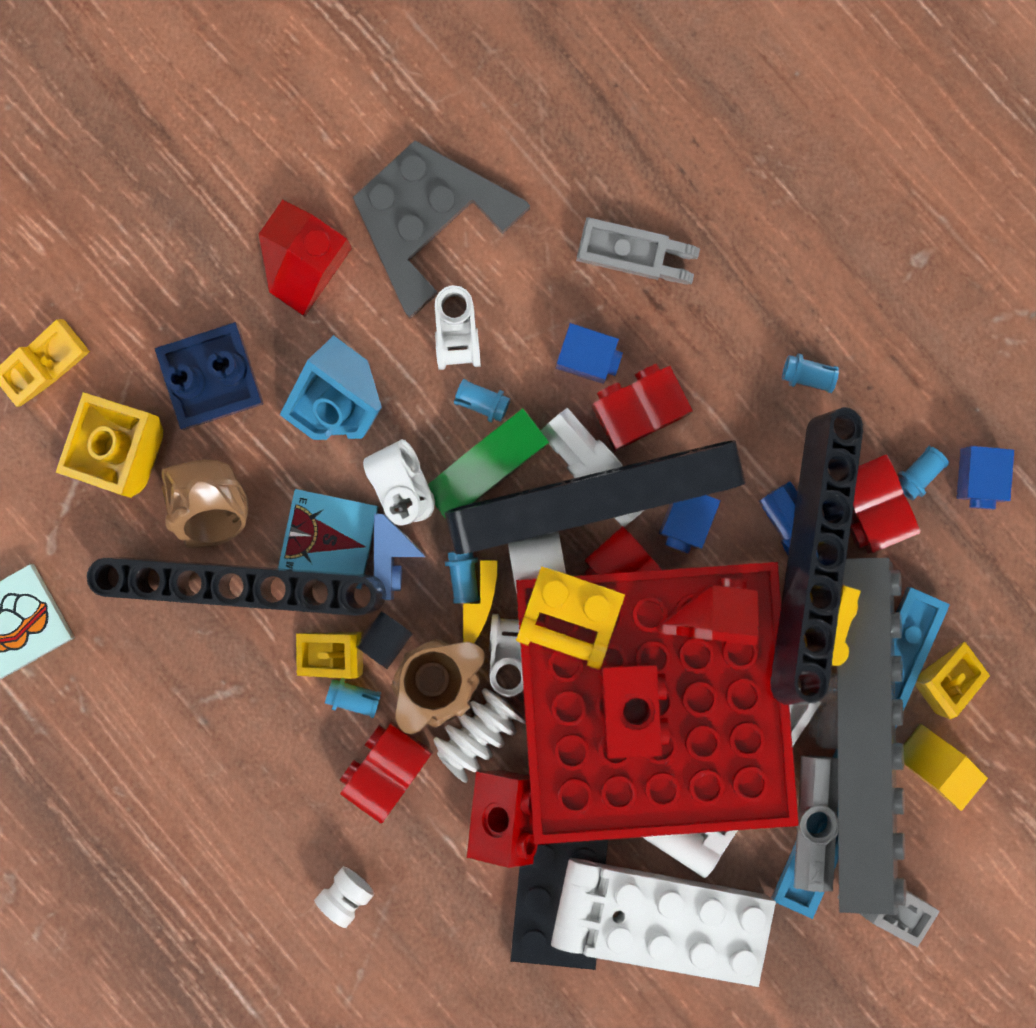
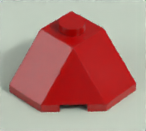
[259,199,352,317]
[659,578,758,645]

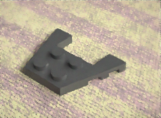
[353,141,530,319]

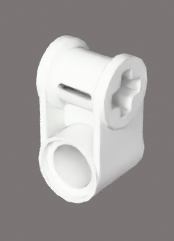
[435,285,481,370]
[363,439,435,525]
[489,613,523,697]

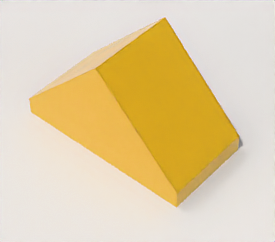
[296,632,363,679]
[915,642,990,719]
[903,724,988,811]

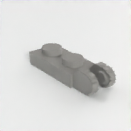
[576,217,700,285]

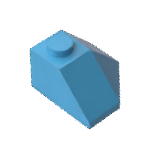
[280,335,382,440]

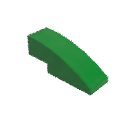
[428,408,549,519]

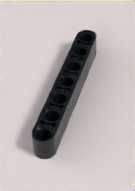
[770,407,863,705]
[444,440,746,555]
[86,557,386,616]

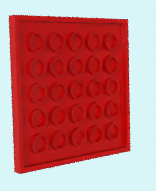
[516,562,799,845]

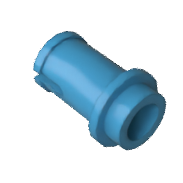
[782,353,839,393]
[454,379,511,423]
[897,446,949,500]
[445,551,480,604]
[325,678,381,719]

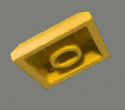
[56,392,163,498]

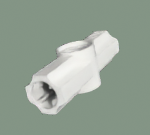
[540,408,644,527]

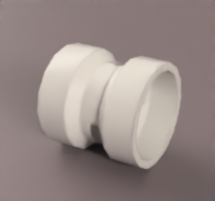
[314,866,375,928]

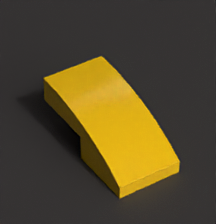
[0,319,90,407]
[463,560,498,644]

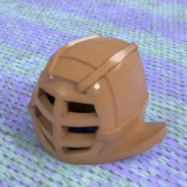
[161,459,248,548]
[391,638,485,734]

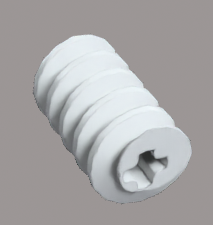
[433,688,526,783]

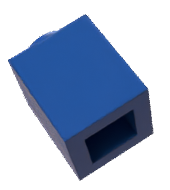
[556,323,623,384]
[956,446,1014,510]
[658,495,721,554]

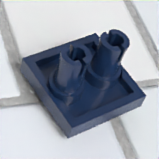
[154,322,264,430]

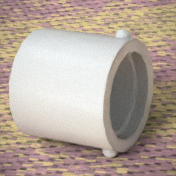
[508,532,566,594]

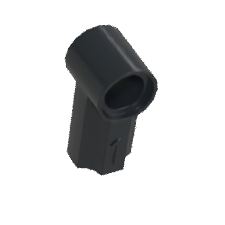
[355,611,413,669]

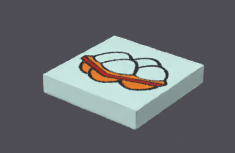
[0,564,75,680]

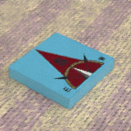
[278,489,379,589]

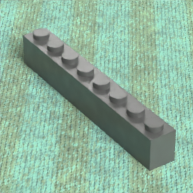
[837,558,906,915]

